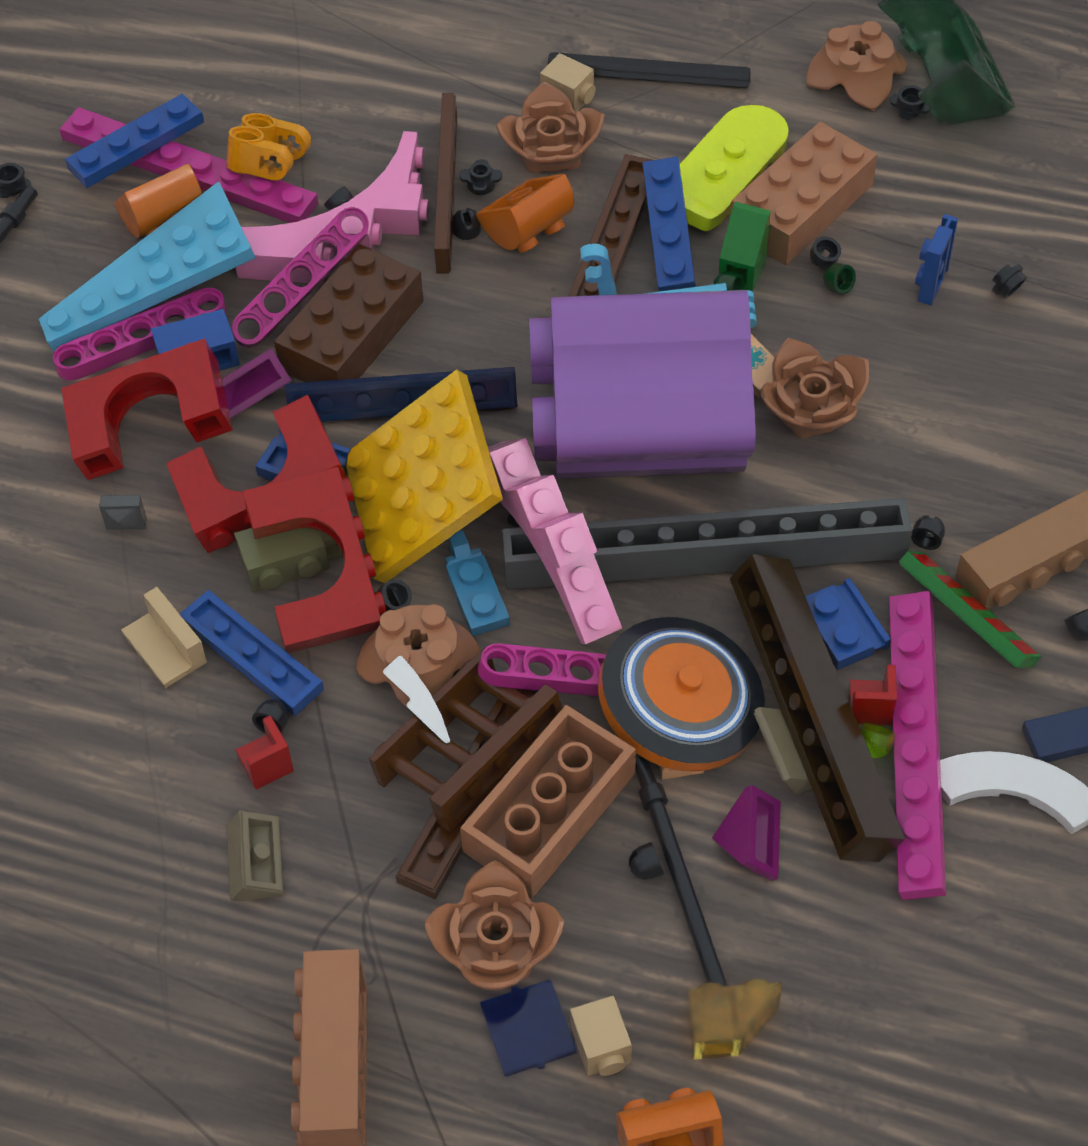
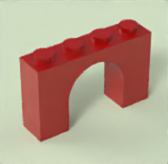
[61,338,233,480]
[166,395,348,553]
[243,467,386,654]

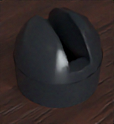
[324,186,354,211]
[452,208,481,240]
[810,237,841,269]
[911,515,945,550]
[377,579,412,611]
[1064,609,1088,641]
[252,699,289,734]
[629,842,664,880]

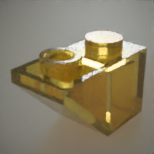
[687,979,782,1059]

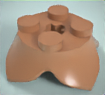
[806,21,907,111]
[496,82,605,173]
[761,338,869,439]
[356,604,481,708]
[424,860,564,990]

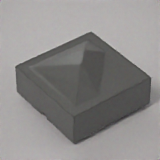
[99,495,147,530]

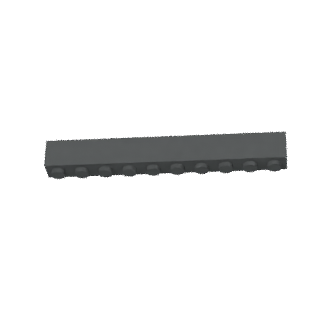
[502,498,912,590]

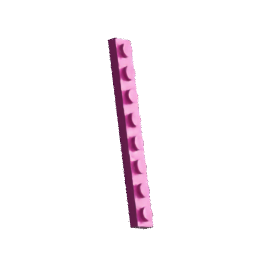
[59,107,319,223]
[889,591,946,900]

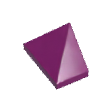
[222,348,292,419]
[712,785,781,881]

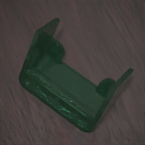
[878,0,1015,125]

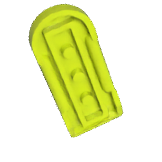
[680,105,789,231]

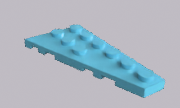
[39,181,256,352]

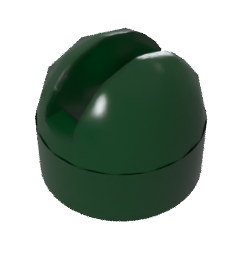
[823,263,856,294]
[713,272,744,291]

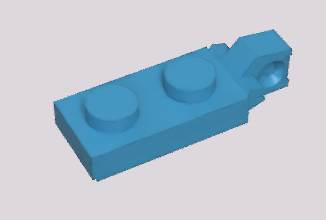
[445,530,510,636]

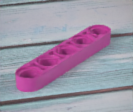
[232,207,369,348]
[53,287,227,381]
[478,643,607,697]

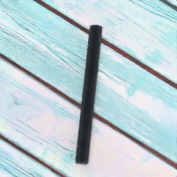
[547,52,751,88]

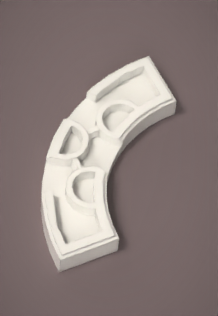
[940,751,1088,834]

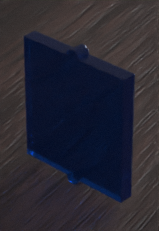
[480,979,577,1077]

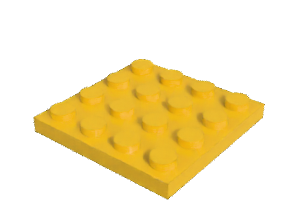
[346,369,503,583]

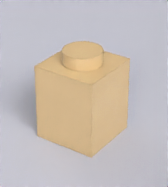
[540,53,596,112]
[570,995,632,1076]

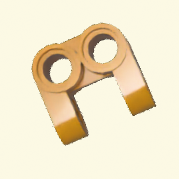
[226,113,312,180]

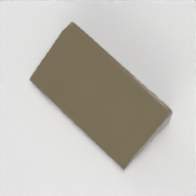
[754,707,812,796]
[227,810,283,901]

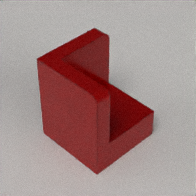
[849,665,897,726]
[235,716,294,790]

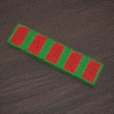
[899,551,1042,668]

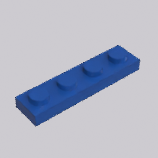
[65,93,204,188]
[643,156,696,292]
[180,590,324,716]

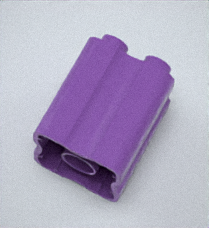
[529,290,756,479]

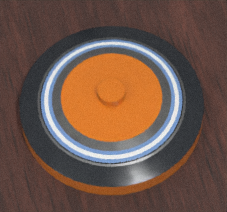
[598,617,765,772]

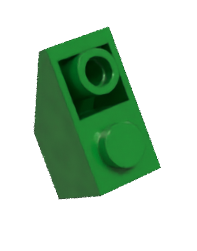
[719,201,771,292]

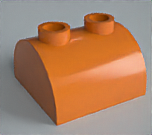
[113,163,202,238]
[475,174,574,253]
[616,1088,723,1146]

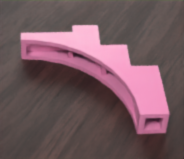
[235,131,430,284]
[488,438,622,645]

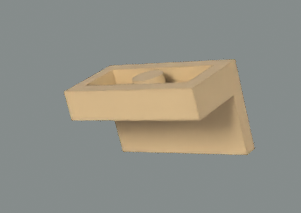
[121,587,207,689]

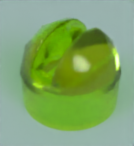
[861,723,896,758]

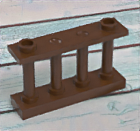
[368,648,562,832]

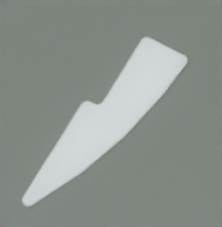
[383,656,450,743]

